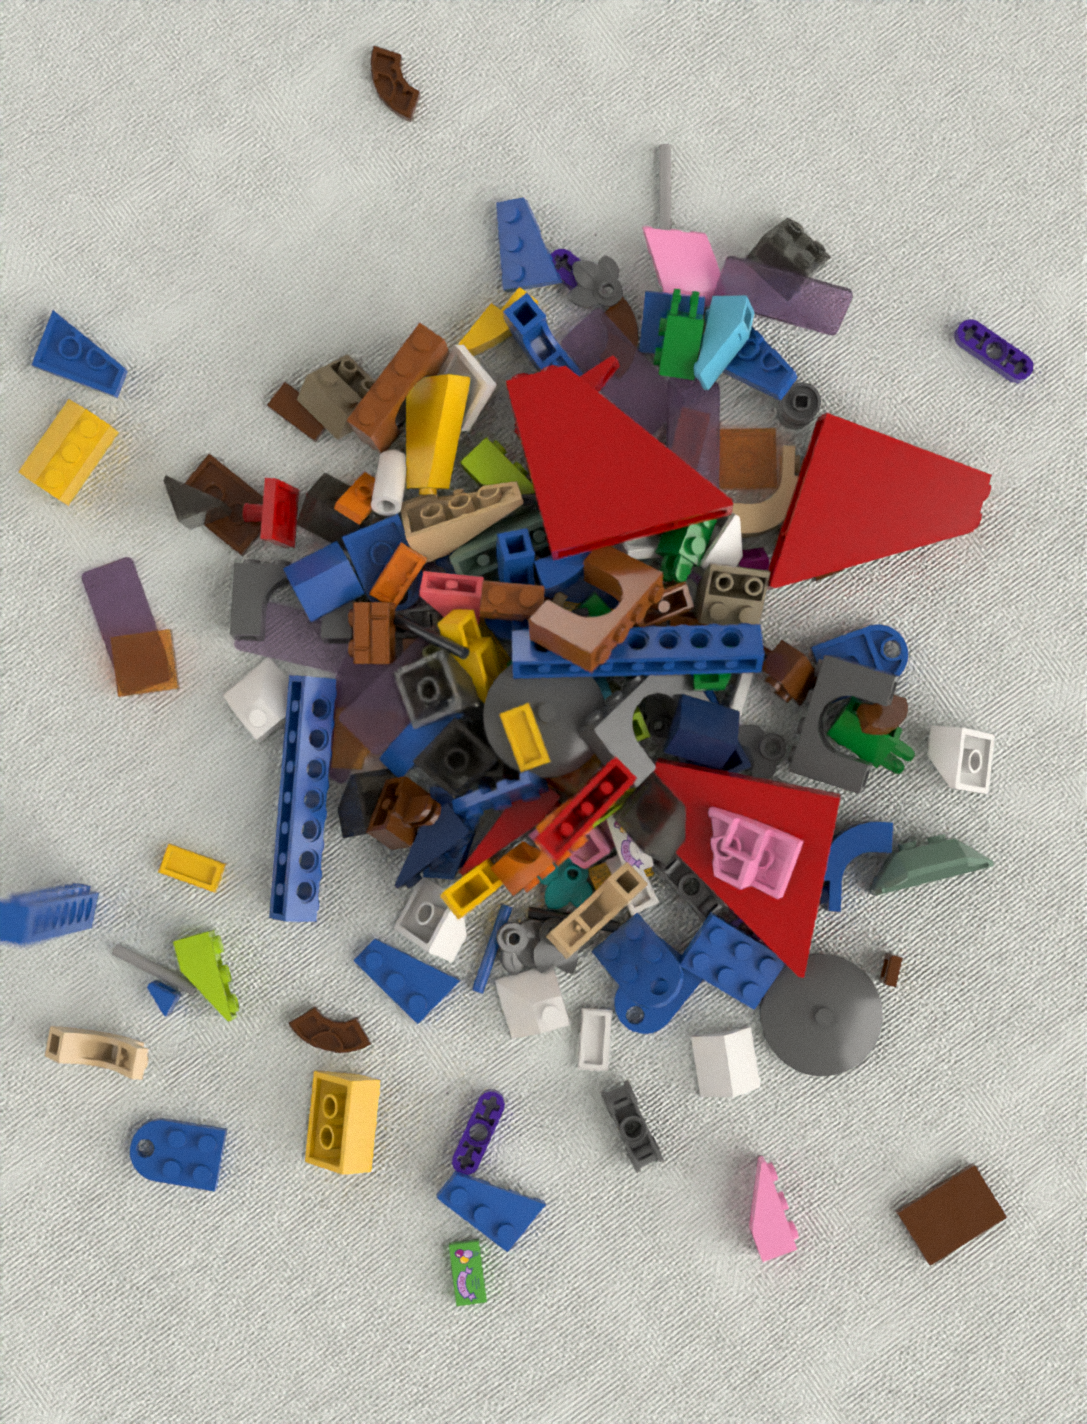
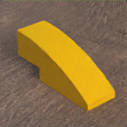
[458,287,538,356]
[437,609,501,704]
[440,858,503,920]

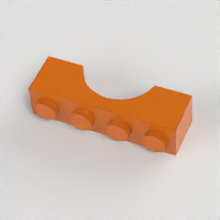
[490,799,594,896]

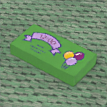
[449,1239,487,1307]

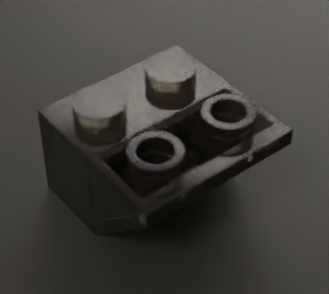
[745,217,831,300]

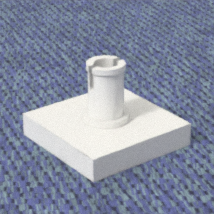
[438,345,497,431]

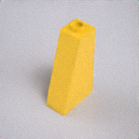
[406,374,470,495]

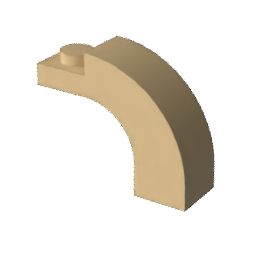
[732,445,800,538]
[546,862,648,959]
[45,1026,148,1080]

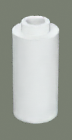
[371,449,406,516]

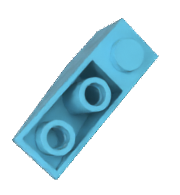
[694,295,754,390]

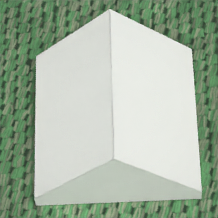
[691,1027,760,1097]

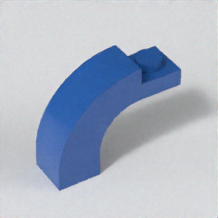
[503,293,583,377]
[496,528,535,630]
[534,551,592,597]
[379,686,465,777]
[820,822,893,912]

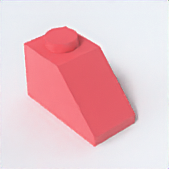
[419,571,484,625]

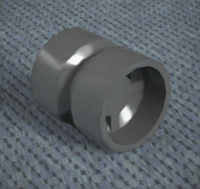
[776,382,821,430]

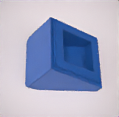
[147,980,182,1017]

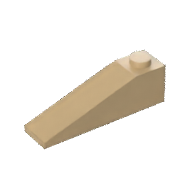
[401,481,524,563]

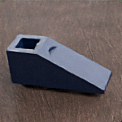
[395,803,473,889]

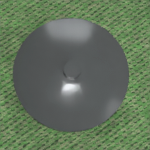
[483,665,605,779]
[760,953,883,1076]

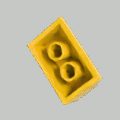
[18,399,119,506]
[305,1070,380,1175]

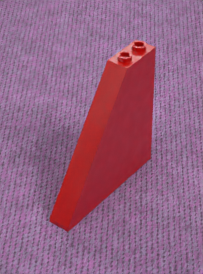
[506,365,733,561]
[767,413,992,590]
[641,758,840,978]

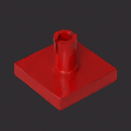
[243,478,299,548]

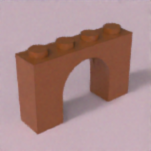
[346,322,450,454]
[529,546,664,673]

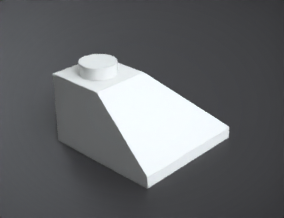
[700,512,743,569]
[223,657,289,741]
[927,726,995,794]
[393,875,467,962]
[494,964,570,1039]

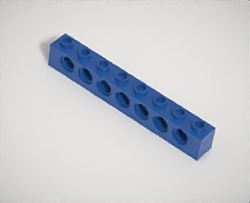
[512,623,764,679]
[269,675,337,922]
[0,883,99,947]

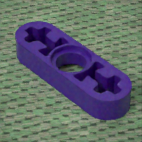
[954,319,1034,383]
[452,1089,505,1175]

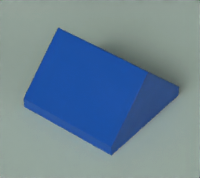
[283,541,365,622]

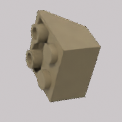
[297,354,375,440]
[693,563,771,625]

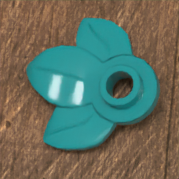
[538,858,592,909]

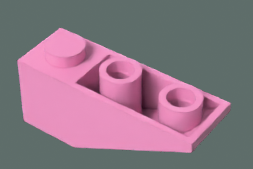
[749,1156,799,1262]

